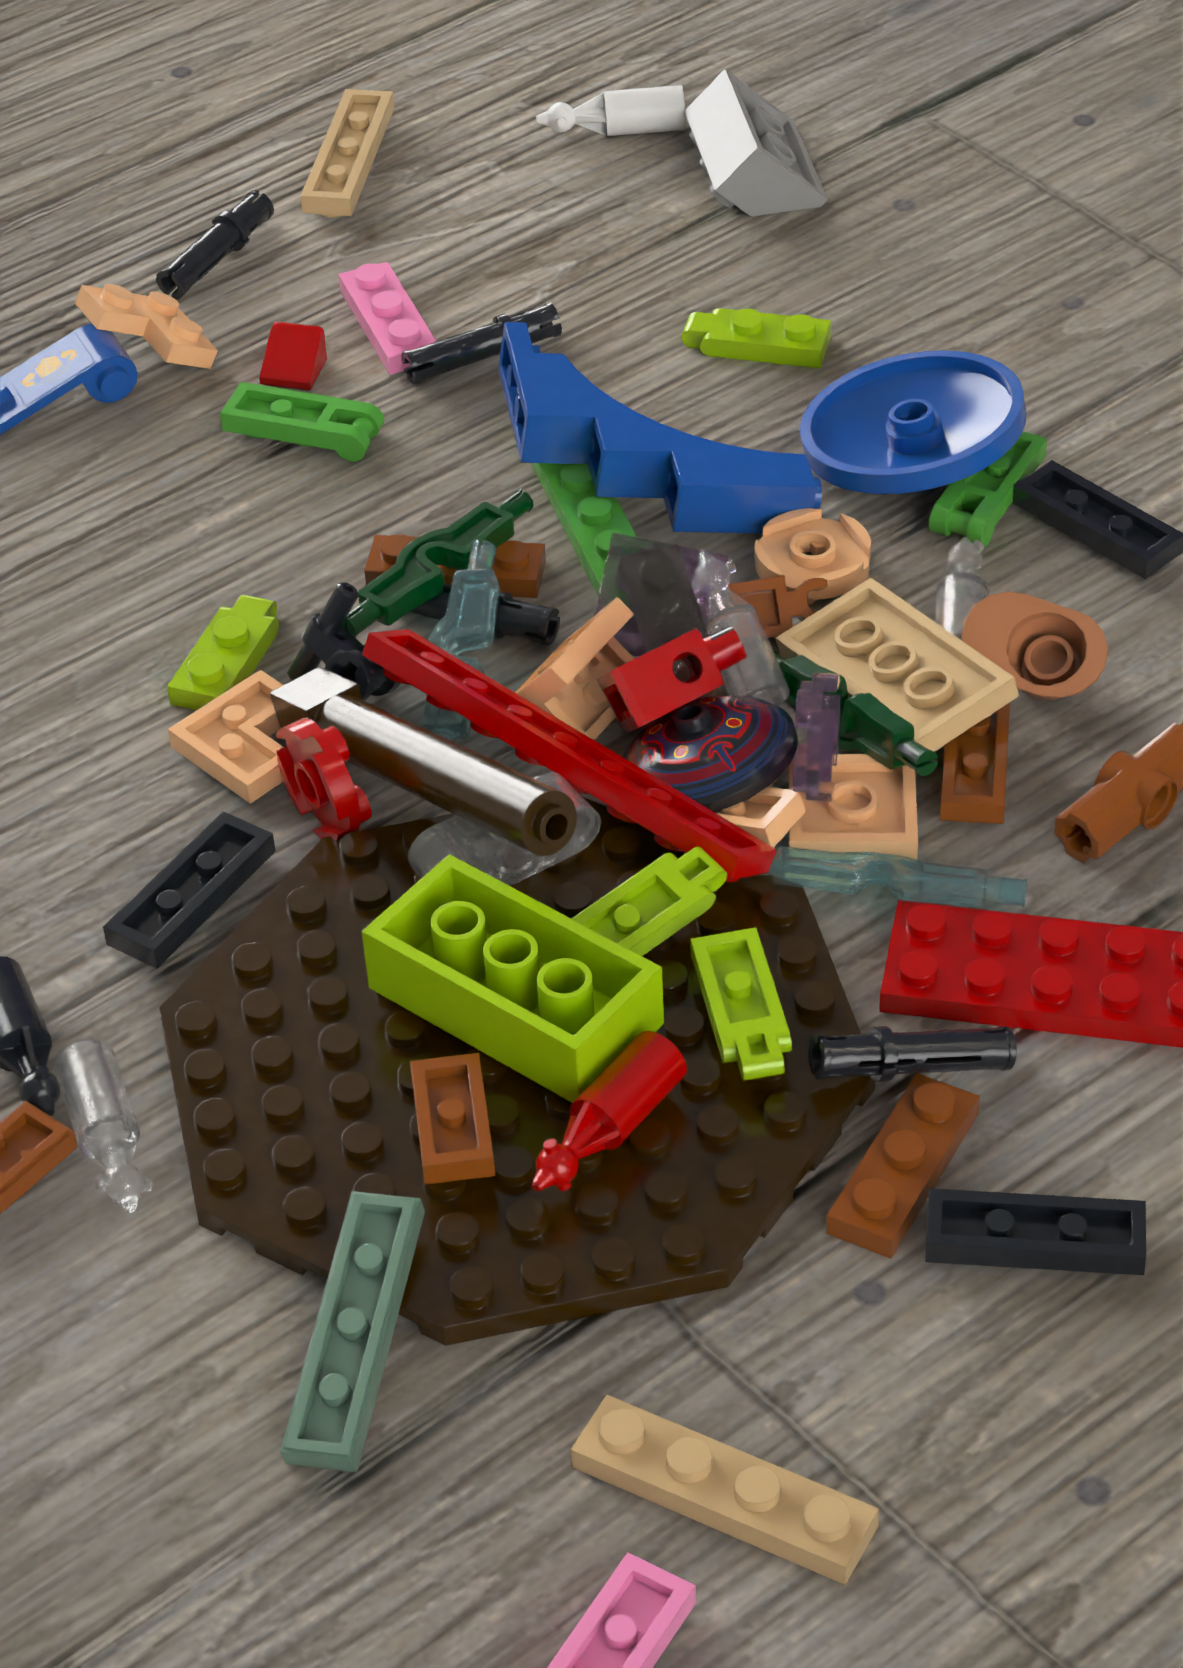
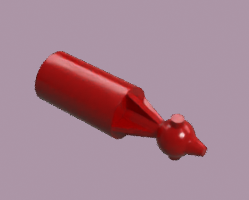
[531,1031,687,1192]

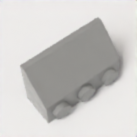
[684,69,828,217]

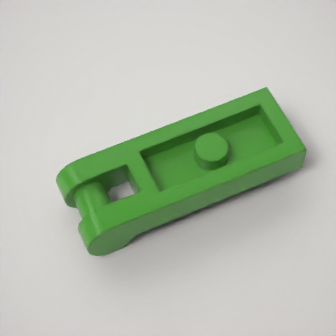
[220,382,384,462]
[929,431,1047,547]

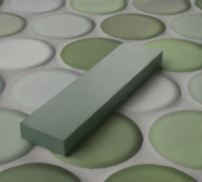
[280,1191,425,1473]

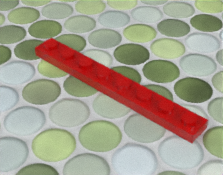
[362,629,777,882]

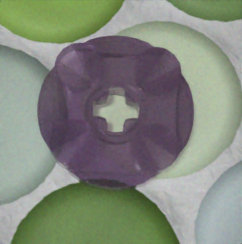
[793,673,840,802]

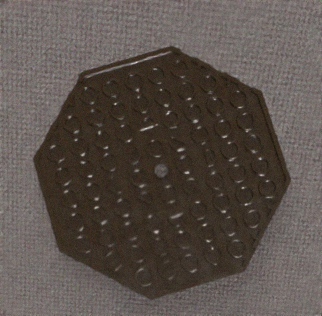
[159,792,875,1346]

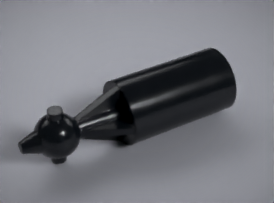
[0,956,61,1116]

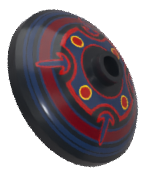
[622,695,798,813]

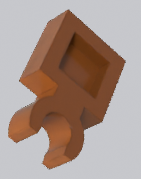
[723,575,828,644]

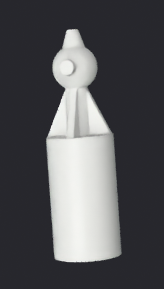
[536,85,686,136]

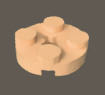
[754,508,871,606]

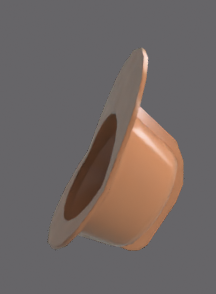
[961,591,1108,701]

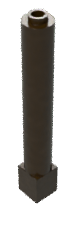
[270,667,577,856]

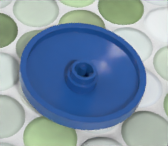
[800,350,1027,494]

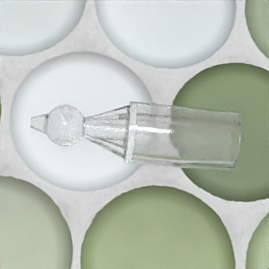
[935,537,990,640]
[689,550,790,706]
[55,1040,152,1213]

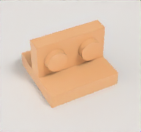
[515,597,634,740]

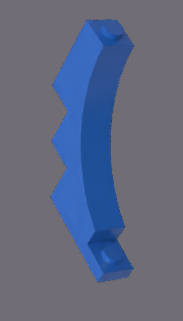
[498,322,822,534]

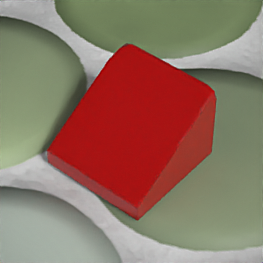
[259,322,327,390]

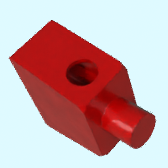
[597,626,747,734]

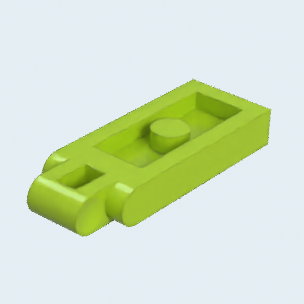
[681,308,831,369]
[167,594,279,710]
[571,847,728,956]
[690,927,792,1081]

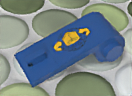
[0,324,138,435]

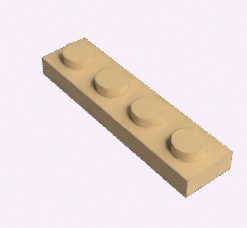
[300,89,394,218]
[571,1395,879,1585]

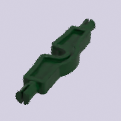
[342,489,534,638]
[759,650,938,776]

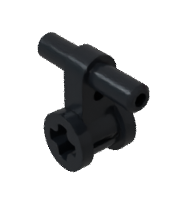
[287,582,401,701]

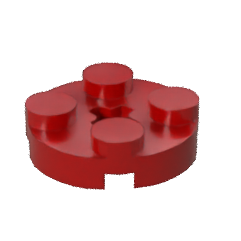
[276,718,372,841]

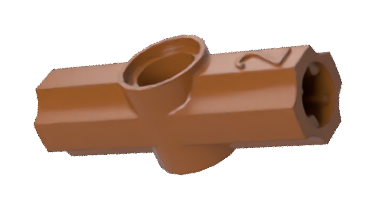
[1054,723,1183,863]

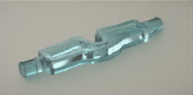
[422,540,500,743]
[759,846,1028,907]

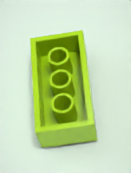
[362,854,664,1103]

